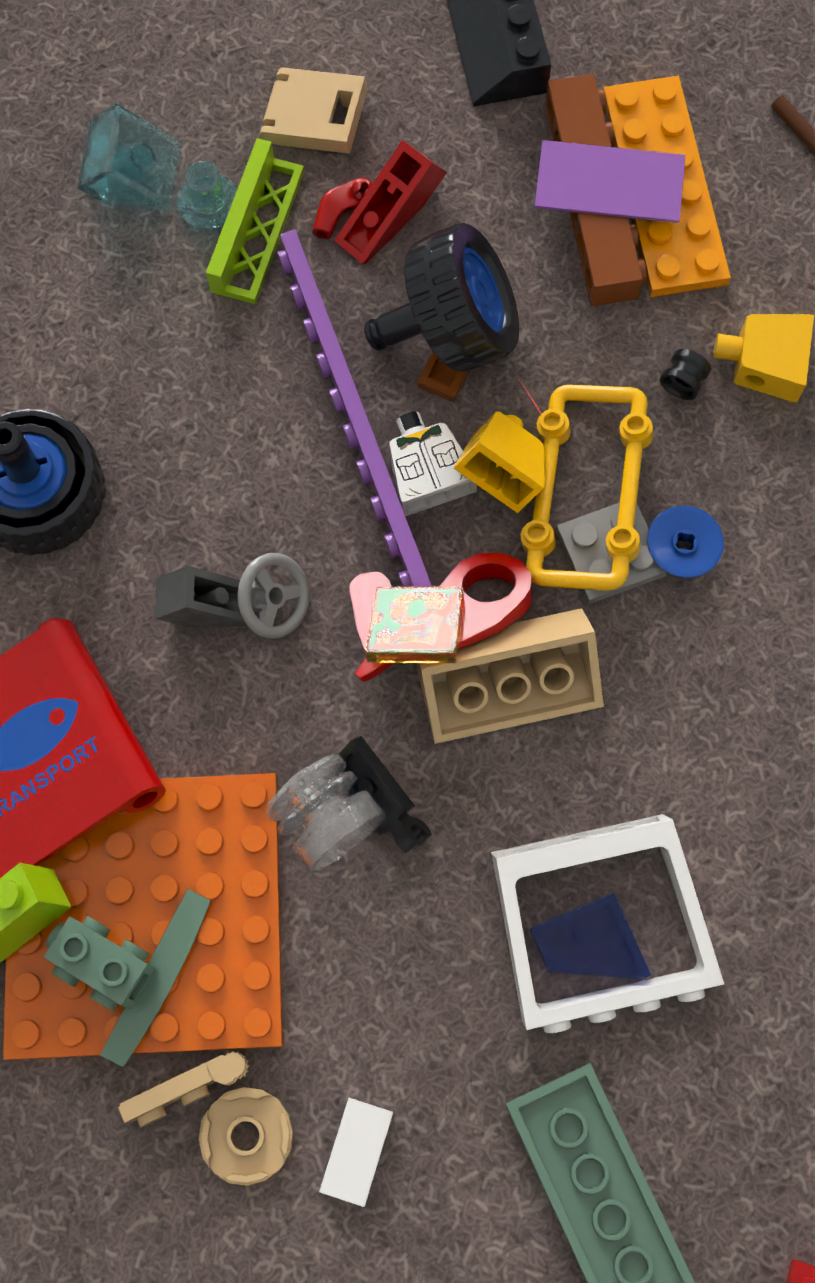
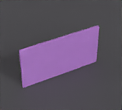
[534,140,685,223]

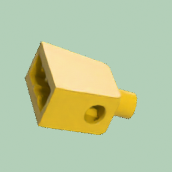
[713,314,814,403]
[454,411,545,513]

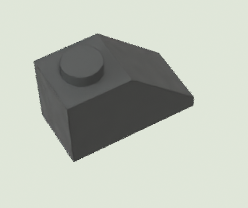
[155,566,256,627]

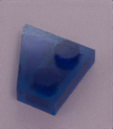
[530,893,651,979]

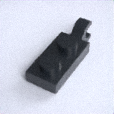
[328,736,432,853]

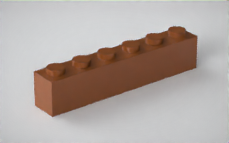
[545,74,647,306]

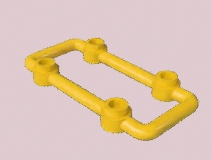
[520,385,654,591]

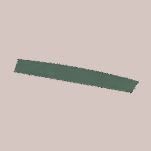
[100,889,211,1067]

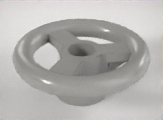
[238,553,310,639]

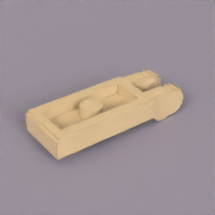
[118,1051,250,1128]

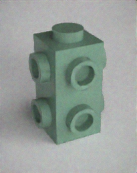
[43,916,156,1011]

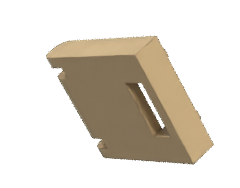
[259,68,368,154]

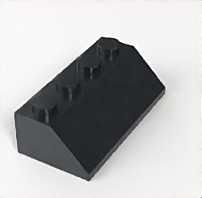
[446,0,551,107]

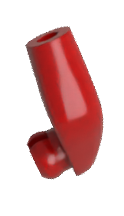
[312,177,372,239]

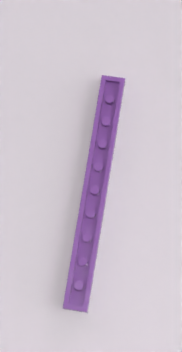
[277,229,433,599]

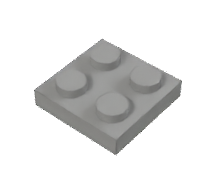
[555,503,667,605]

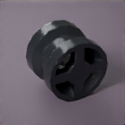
[659,349,712,400]

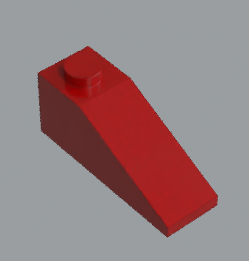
[334,140,447,265]

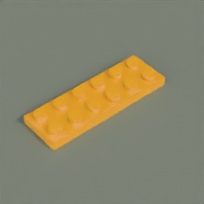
[603,75,731,297]

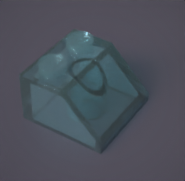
[77,103,181,211]

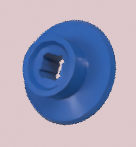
[647,506,724,578]

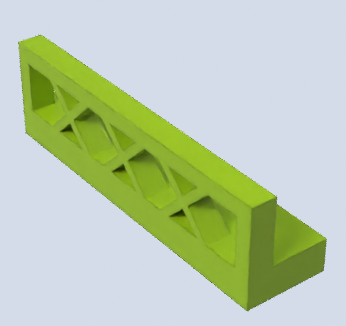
[206,138,305,304]

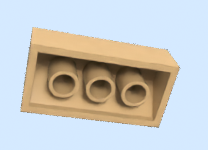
[416,608,604,744]

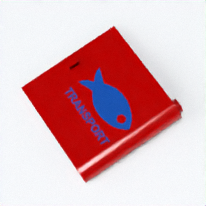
[0,618,166,878]

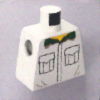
[389,411,477,516]

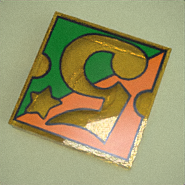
[365,587,464,663]

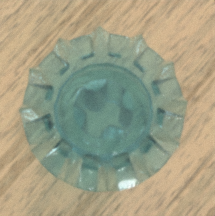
[177,161,237,233]

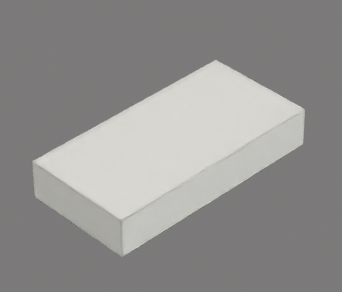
[319,1098,393,1207]

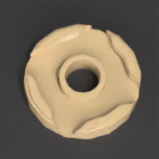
[198,1087,294,1186]

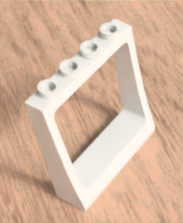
[491,814,725,1033]

